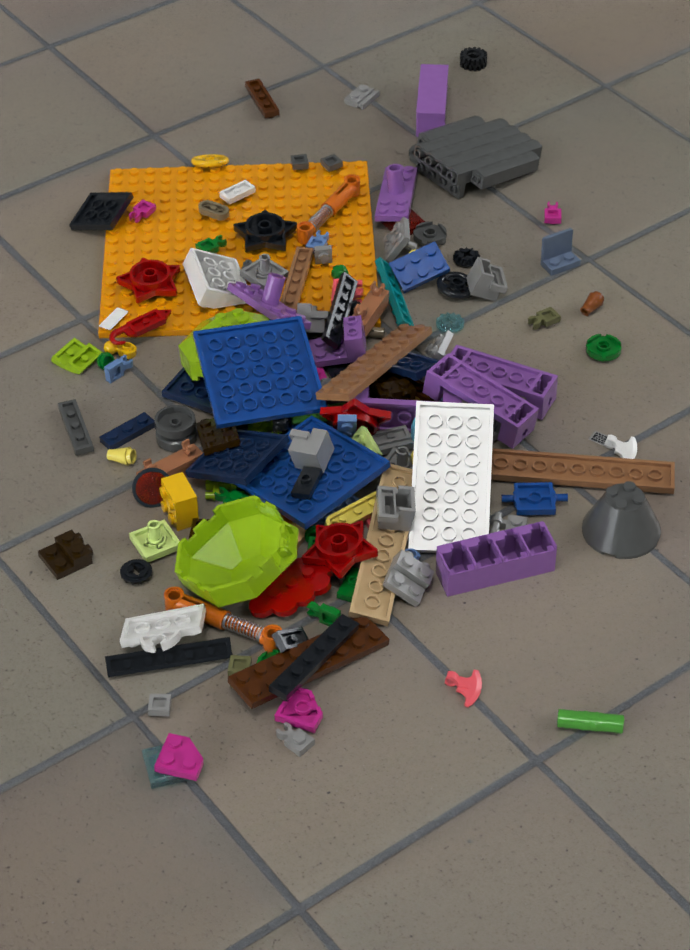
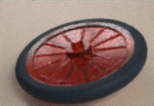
[132,468,169,508]

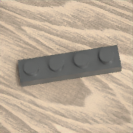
[58,399,94,456]

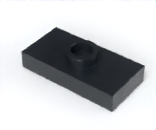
[291,466,323,500]

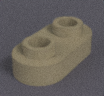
[198,200,229,221]

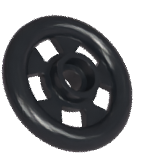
[437,272,473,299]

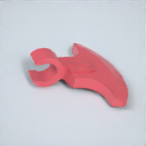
[445,669,482,707]

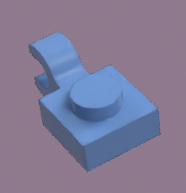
[104,355,133,384]

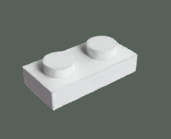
[219,179,256,205]

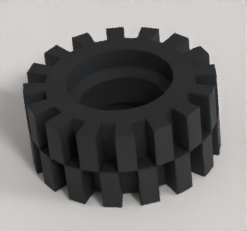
[460,47,487,72]

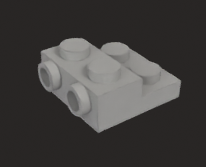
[383,550,435,607]

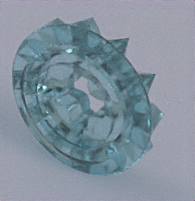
[436,312,464,333]

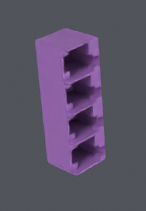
[416,64,449,137]
[436,521,557,597]

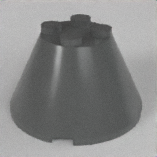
[582,481,661,559]

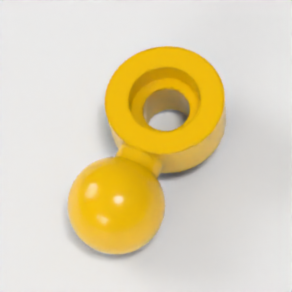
[104,341,136,359]

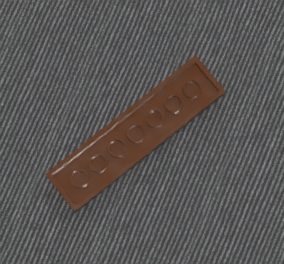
[228,616,390,710]

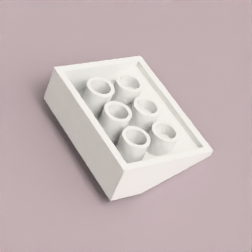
[183,248,247,309]

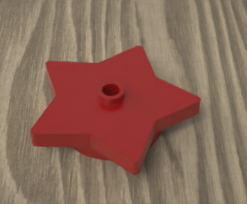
[116,258,180,303]
[320,398,392,436]
[302,520,378,578]

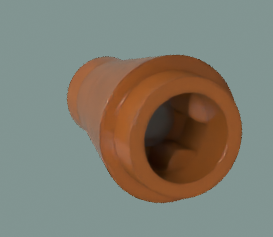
[580,291,604,316]

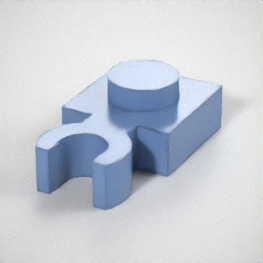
[305,230,329,249]

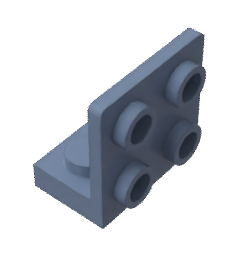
[540,228,581,276]

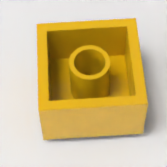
[159,472,199,531]

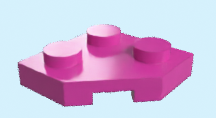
[275,687,323,733]
[154,733,204,781]

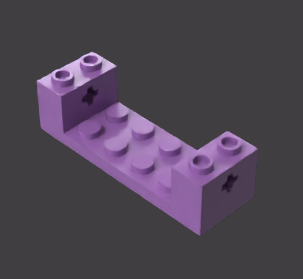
[308,315,366,367]
[450,345,558,420]
[422,353,539,449]
[353,386,462,433]

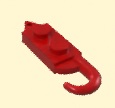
[109,308,171,345]

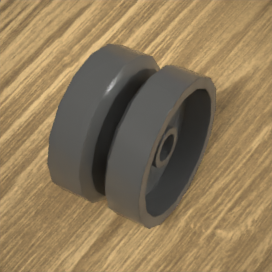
[154,405,197,452]

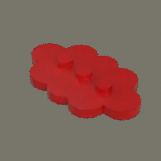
[249,557,334,618]

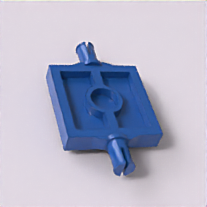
[501,482,568,516]

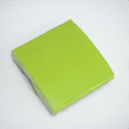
[51,338,103,374]

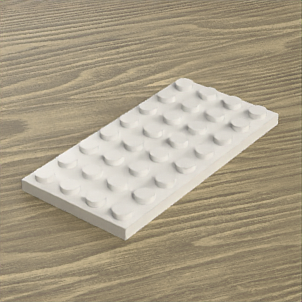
[408,401,494,553]

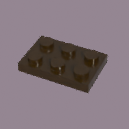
[196,418,241,456]

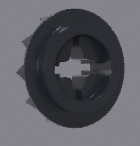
[453,247,480,267]
[120,559,152,585]

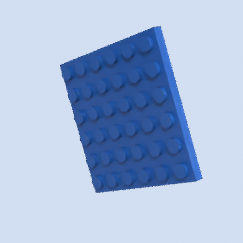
[193,316,328,429]
[235,415,391,530]

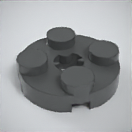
[413,221,447,247]

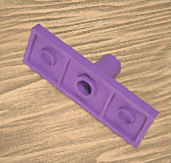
[375,164,418,222]
[227,273,312,330]

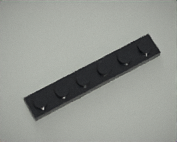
[321,271,358,350]
[269,614,359,701]
[105,637,233,677]

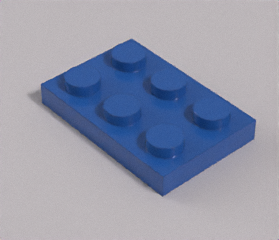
[389,241,450,293]

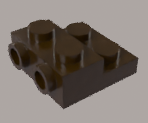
[370,374,416,400]
[38,529,93,580]

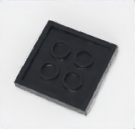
[69,192,134,230]

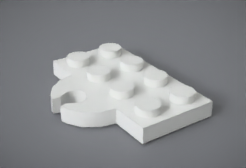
[120,603,206,653]

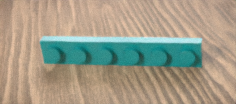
[375,257,414,326]

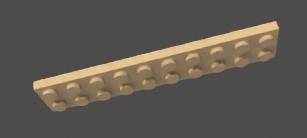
[348,464,413,626]

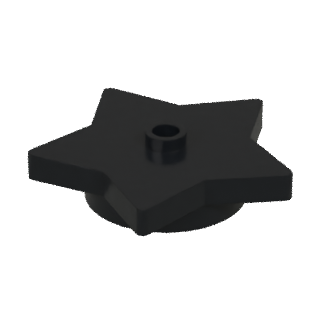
[233,210,297,252]

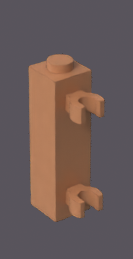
[352,281,389,336]
[136,439,203,497]

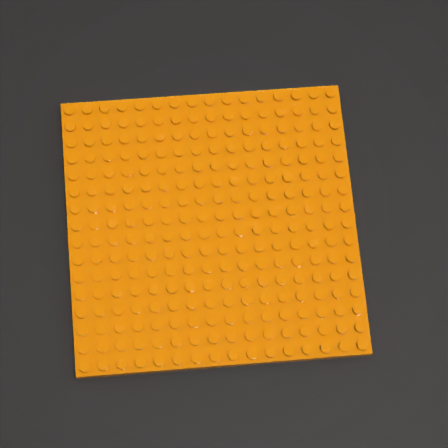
[98,161,381,339]

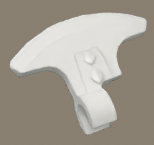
[604,435,637,459]

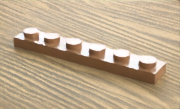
[280,247,314,313]

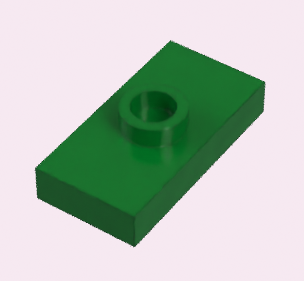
[337,566,359,602]

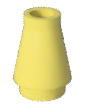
[107,447,137,466]

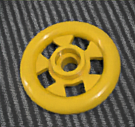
[191,154,229,167]

